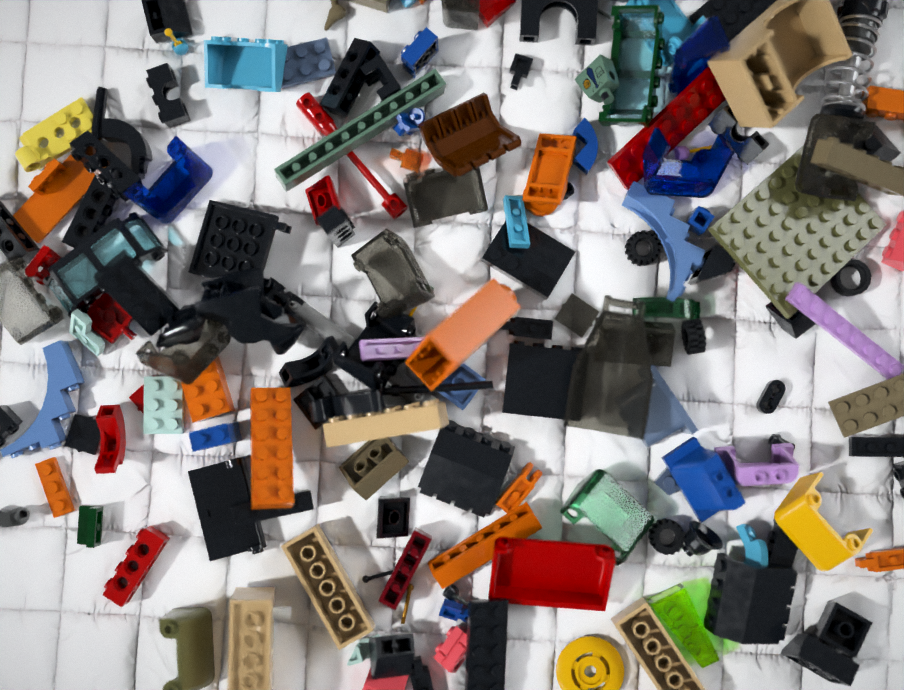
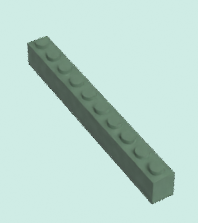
[274,68,446,192]

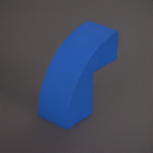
[573,117,598,175]

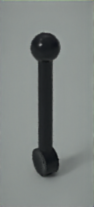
[362,570,393,583]

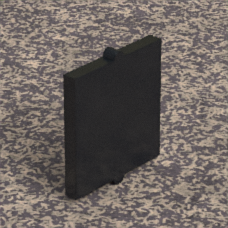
[64,414,101,455]

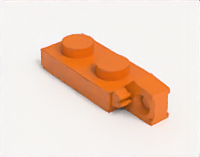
[855,547,904,572]

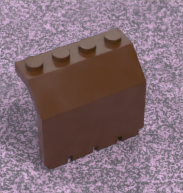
[418,92,521,177]

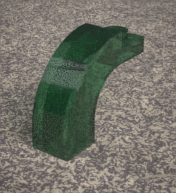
[632,297,701,320]

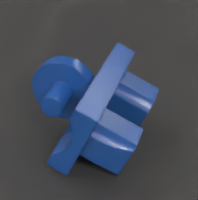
[393,108,425,136]

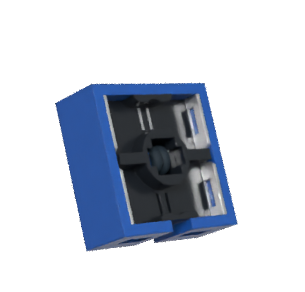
[401,27,439,78]

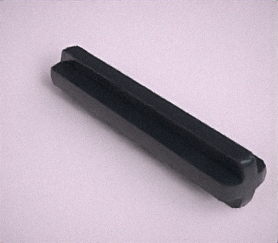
[92,87,108,141]

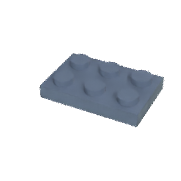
[282,37,336,89]

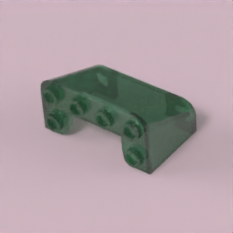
[559,469,654,566]

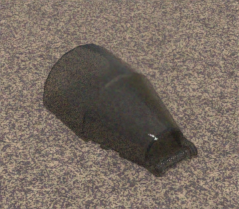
[563,295,654,440]

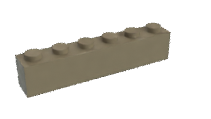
[810,137,904,196]

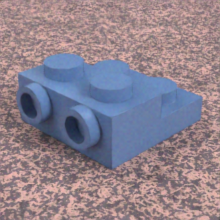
[439,363,486,410]

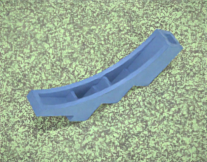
[621,181,706,302]
[0,340,85,459]

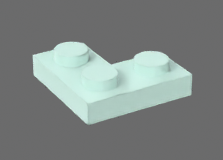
[69,308,105,357]

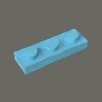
[503,195,530,249]

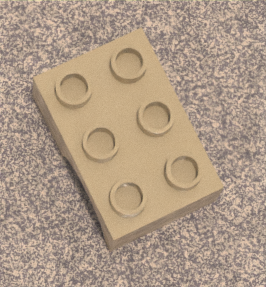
[707,0,853,128]

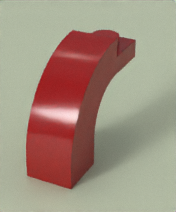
[94,404,126,474]

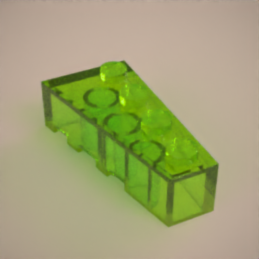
[646,583,720,668]

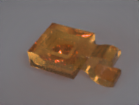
[389,148,424,174]

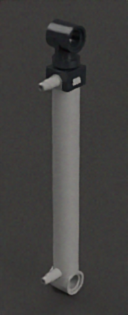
[264,277,440,405]

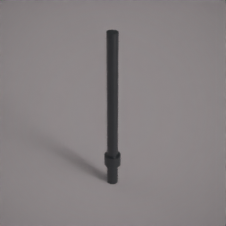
[382,381,493,397]

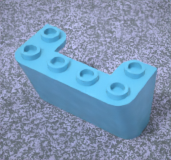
[624,0,715,66]
[204,36,288,92]

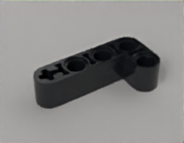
[308,389,386,422]

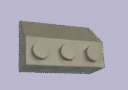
[339,437,409,501]

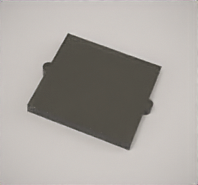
[554,293,599,338]

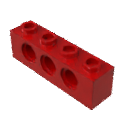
[102,526,170,608]

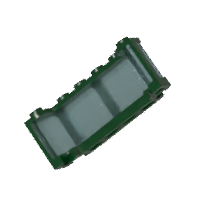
[598,5,665,127]

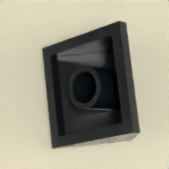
[376,496,410,539]

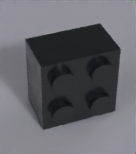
[812,601,873,658]

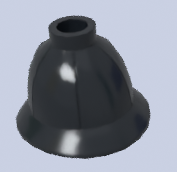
[683,521,723,557]

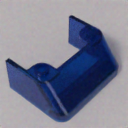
[643,127,735,198]

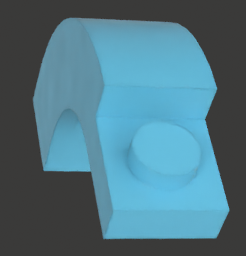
[736,524,768,566]

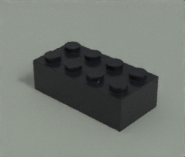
[94,249,181,336]

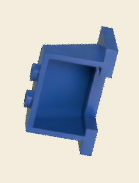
[661,437,746,523]

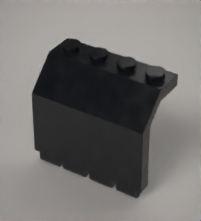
[418,420,515,518]
[703,553,798,644]

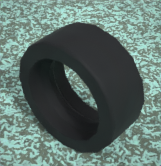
[830,259,872,297]

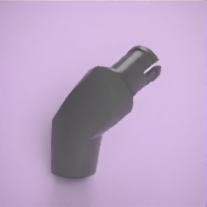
[0,507,30,527]

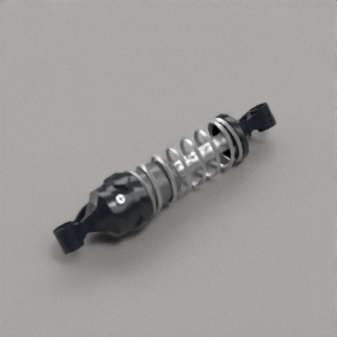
[820,0,889,145]

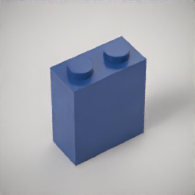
[188,422,242,452]

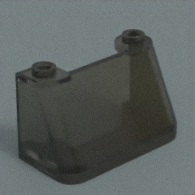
[795,114,876,201]
[351,228,435,319]

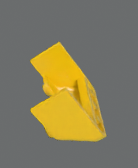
[774,472,873,571]

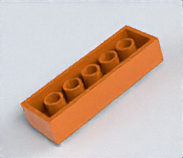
[250,388,294,509]

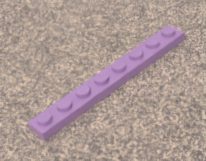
[786,282,904,379]

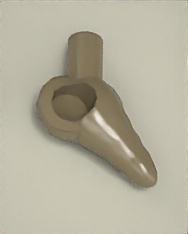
[324,0,346,31]

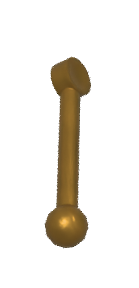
[401,584,414,624]

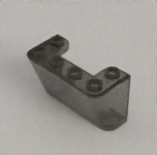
[402,167,489,228]
[0,255,64,345]
[136,305,231,385]

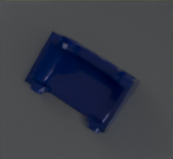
[668,16,730,97]
[124,136,213,224]

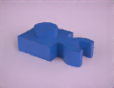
[439,598,468,623]

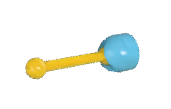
[165,28,188,55]

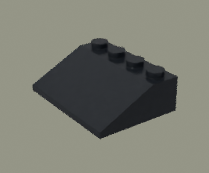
[481,221,575,300]

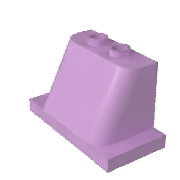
[714,443,799,486]

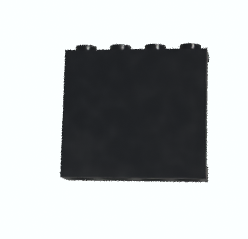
[502,340,587,421]

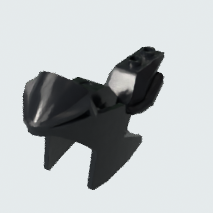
[156,268,305,355]

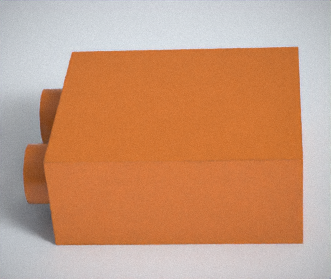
[405,278,521,392]

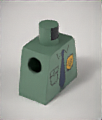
[575,54,620,105]

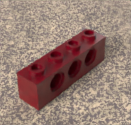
[378,527,432,610]

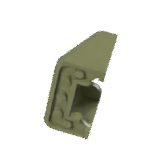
[159,607,215,690]

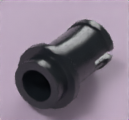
[768,434,795,449]

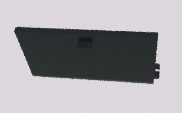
[188,456,267,561]

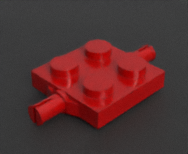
[87,293,137,344]

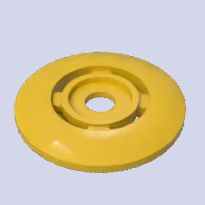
[556,636,624,690]

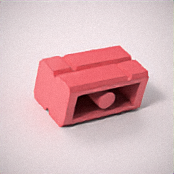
[433,625,467,673]

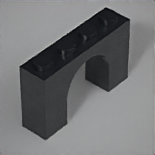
[519,0,598,46]

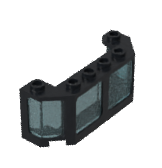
[43,212,168,318]

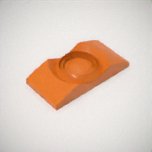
[523,133,577,205]

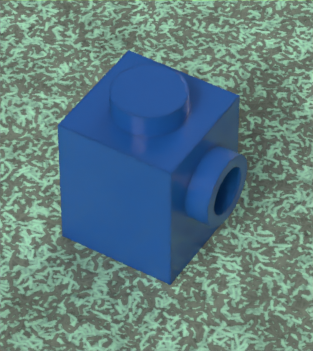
[685,206,715,236]

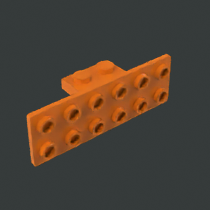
[13,154,105,243]

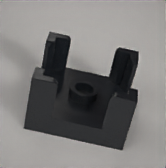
[360,55,401,102]

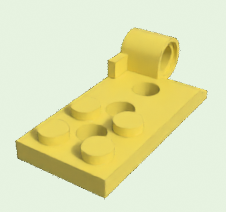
[15,97,94,172]

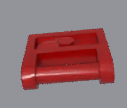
[25,244,62,285]

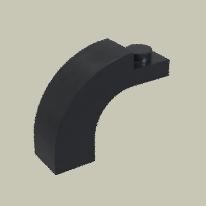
[101,118,153,179]
[278,336,339,388]

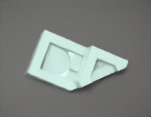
[347,634,380,666]

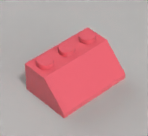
[881,210,904,271]

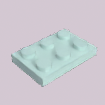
[143,376,184,434]

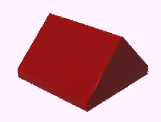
[305,175,341,225]

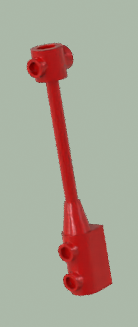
[296,92,408,220]

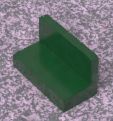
[77,505,104,548]

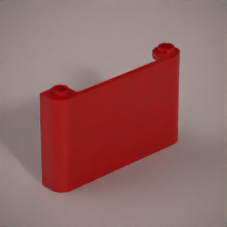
[488,536,616,612]

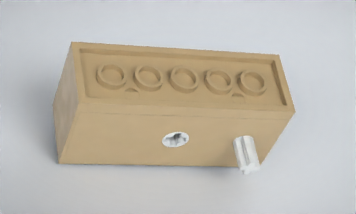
[228,587,291,690]

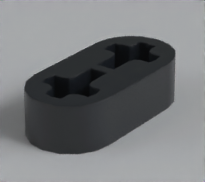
[756,380,786,414]

